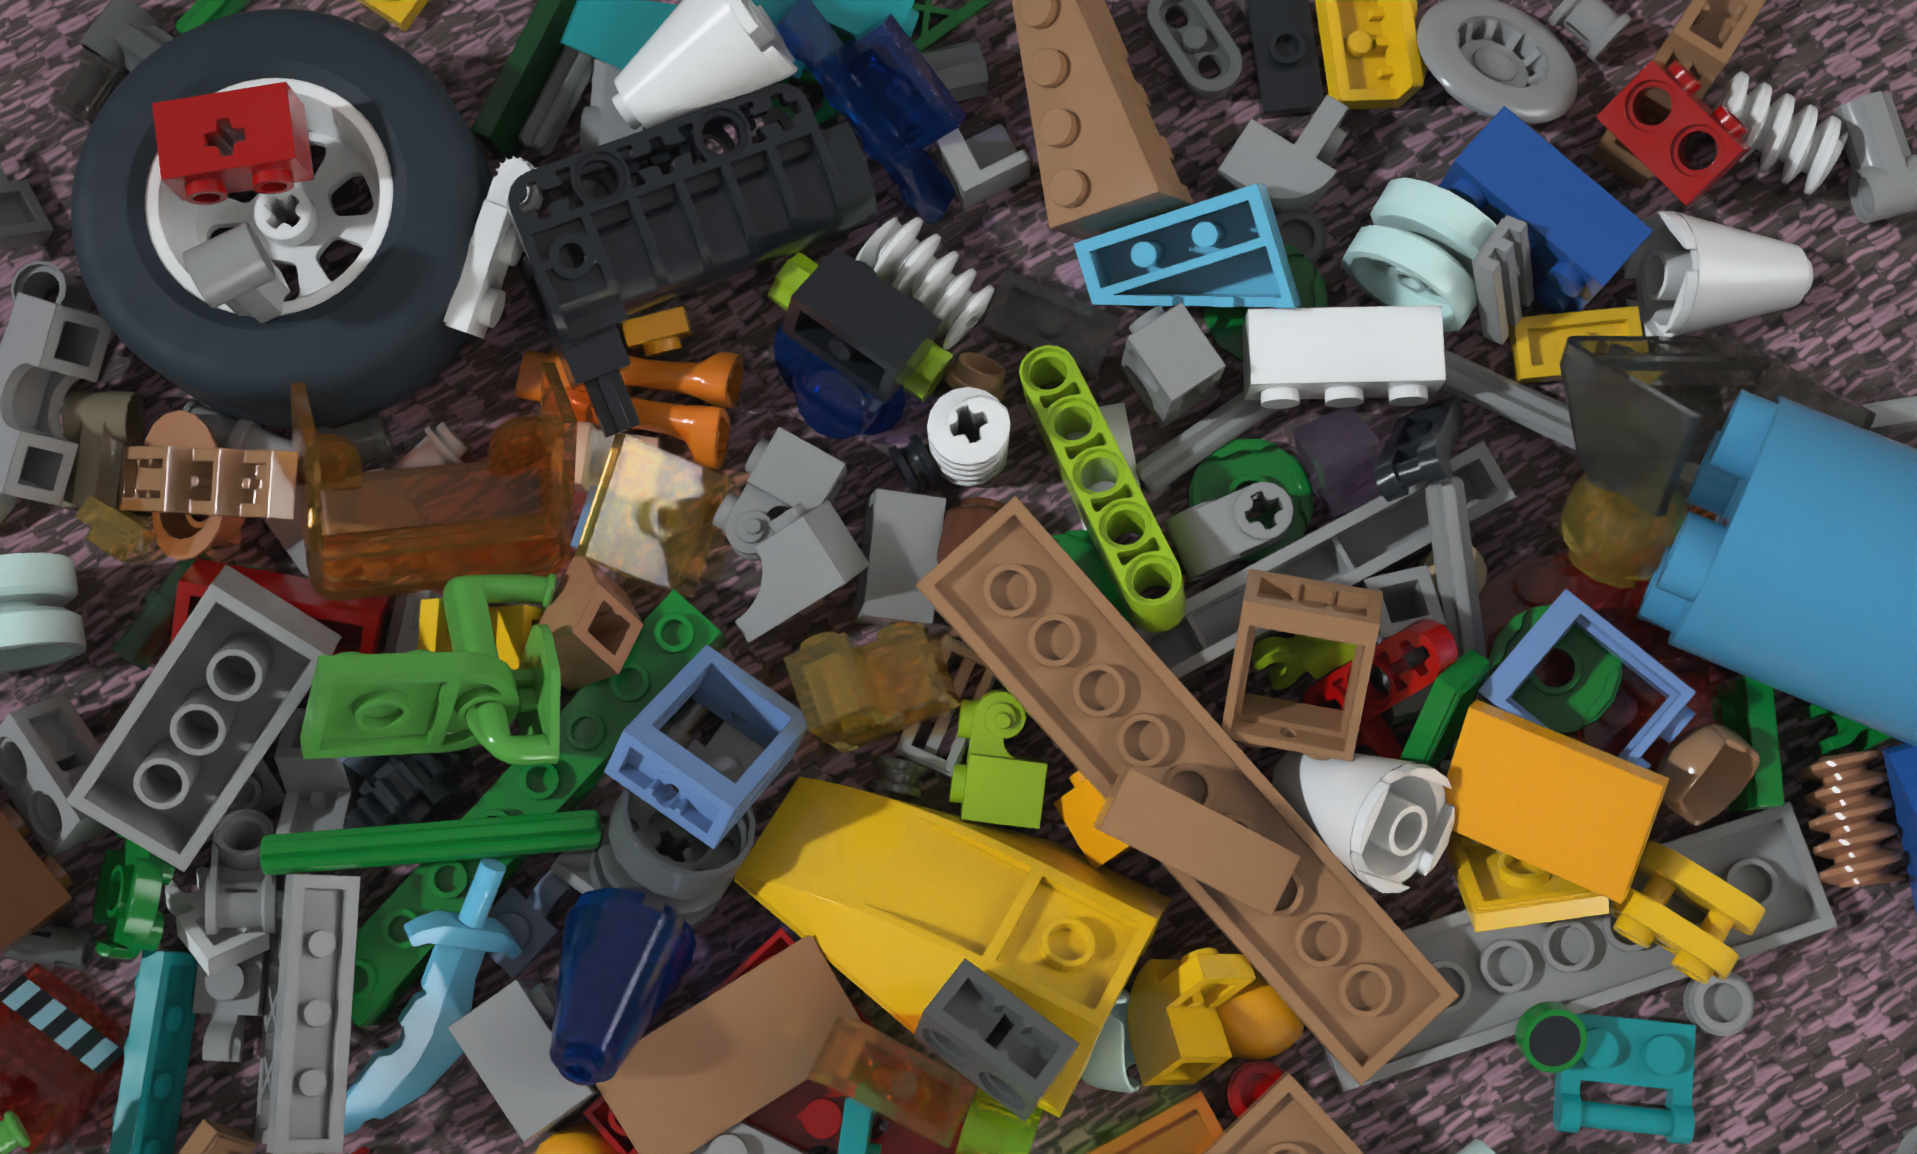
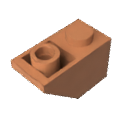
[523,552,643,691]

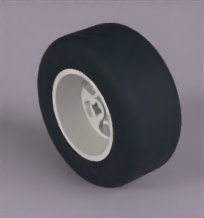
[71,9,493,429]

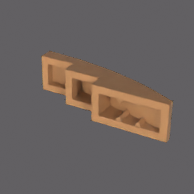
[1589,0,1766,190]
[118,446,298,520]

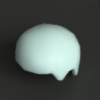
[1081,990,1140,1093]

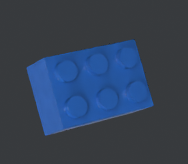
[1438,106,1653,314]

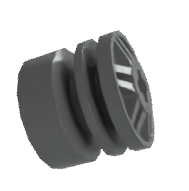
[589,764,756,936]

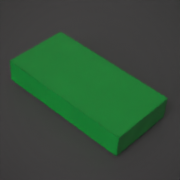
[1399,649,1490,768]

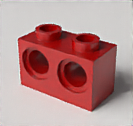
[1596,60,1751,206]

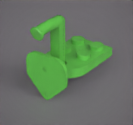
[300,573,561,765]

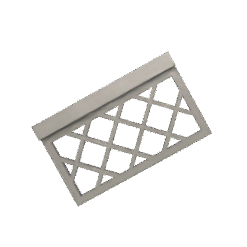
[254,874,360,1154]

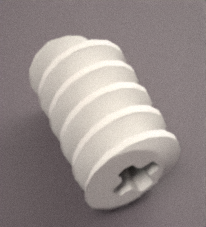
[1701,71,1848,196]
[856,217,995,350]
[927,387,1010,487]

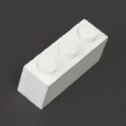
[1242,305,1446,409]

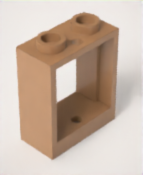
[1221,568,1383,762]

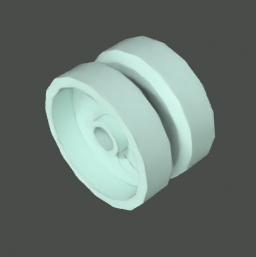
[1341,177,1497,332]
[0,552,87,674]

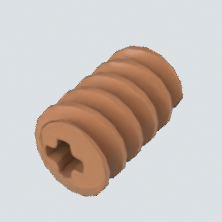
[1800,750,1906,888]

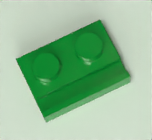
[1710,675,1785,813]

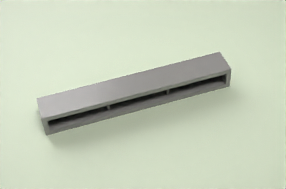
[1051,441,1516,749]

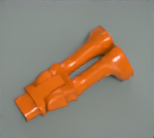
[516,348,744,470]

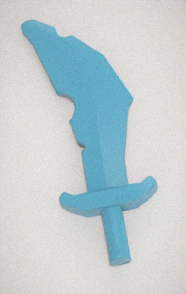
[344,858,522,1135]

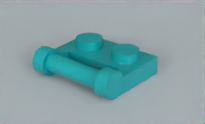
[1553,1013,1696,1145]

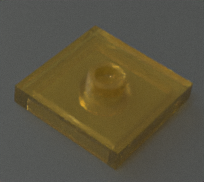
[575,434,732,598]

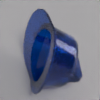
[773,323,906,439]

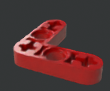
[1302,619,1458,760]

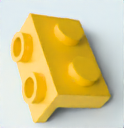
[1315,0,1427,110]

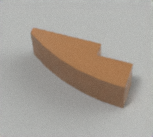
[1093,766,1301,917]

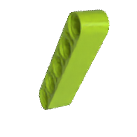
[1019,345,1187,633]

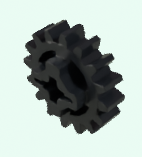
[344,748,477,829]

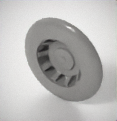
[1417,0,1578,124]

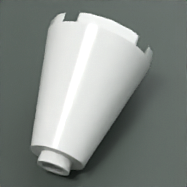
[612,0,798,130]
[1624,211,1813,338]
[1272,751,1455,893]

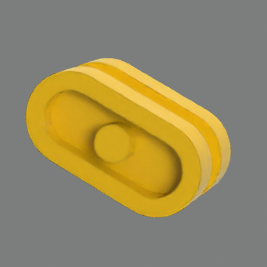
[1609,841,1766,985]

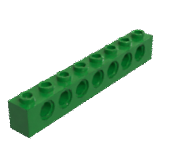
[351,589,729,1027]

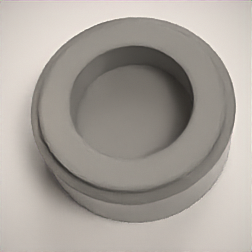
[1683,972,1755,1036]

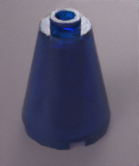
[549,887,697,1086]

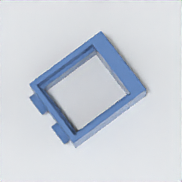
[1478,589,1696,769]
[604,644,813,850]

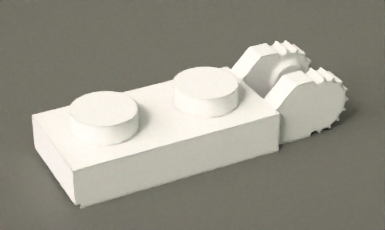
[443,156,544,339]

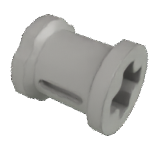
[1548,0,1633,62]

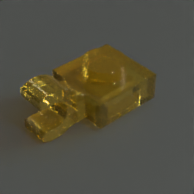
[75,495,158,563]

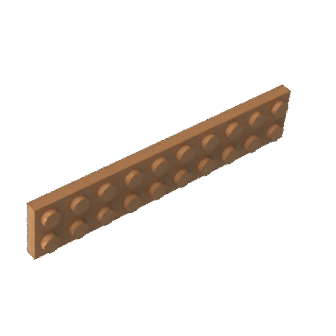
[914,496,1459,1086]

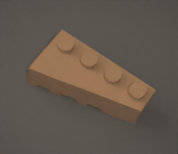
[1012,0,1194,240]

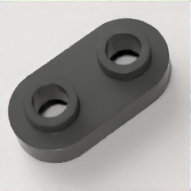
[1146,0,1242,100]

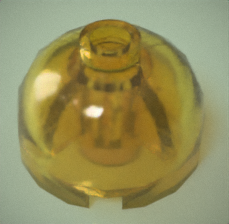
[1558,457,1693,588]

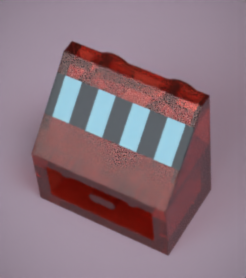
[0,964,129,1154]

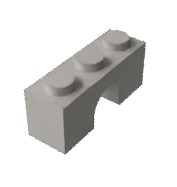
[0,292,112,506]

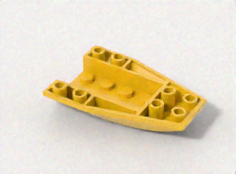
[734,777,1172,1118]

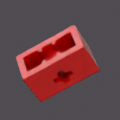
[152,82,314,205]

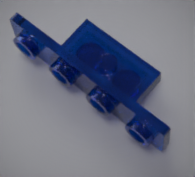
[776,0,967,225]

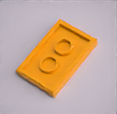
[1444,699,1670,904]

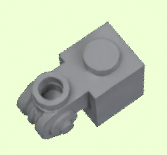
[713,427,848,561]

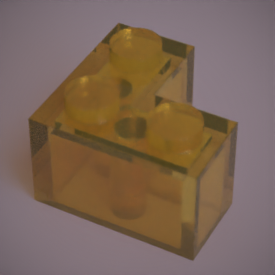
[783,621,961,754]

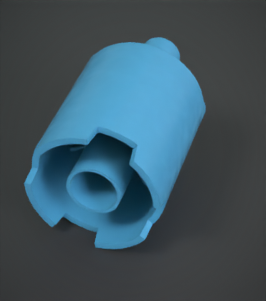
[1636,390,1917,747]

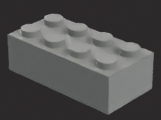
[65,564,342,872]

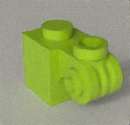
[949,690,1047,829]

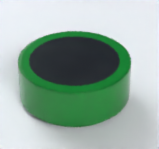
[1515,1001,1587,1073]

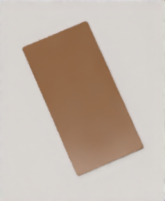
[589,935,870,1154]

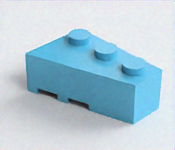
[1073,183,1302,308]

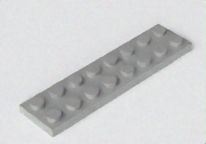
[1324,802,1838,1092]

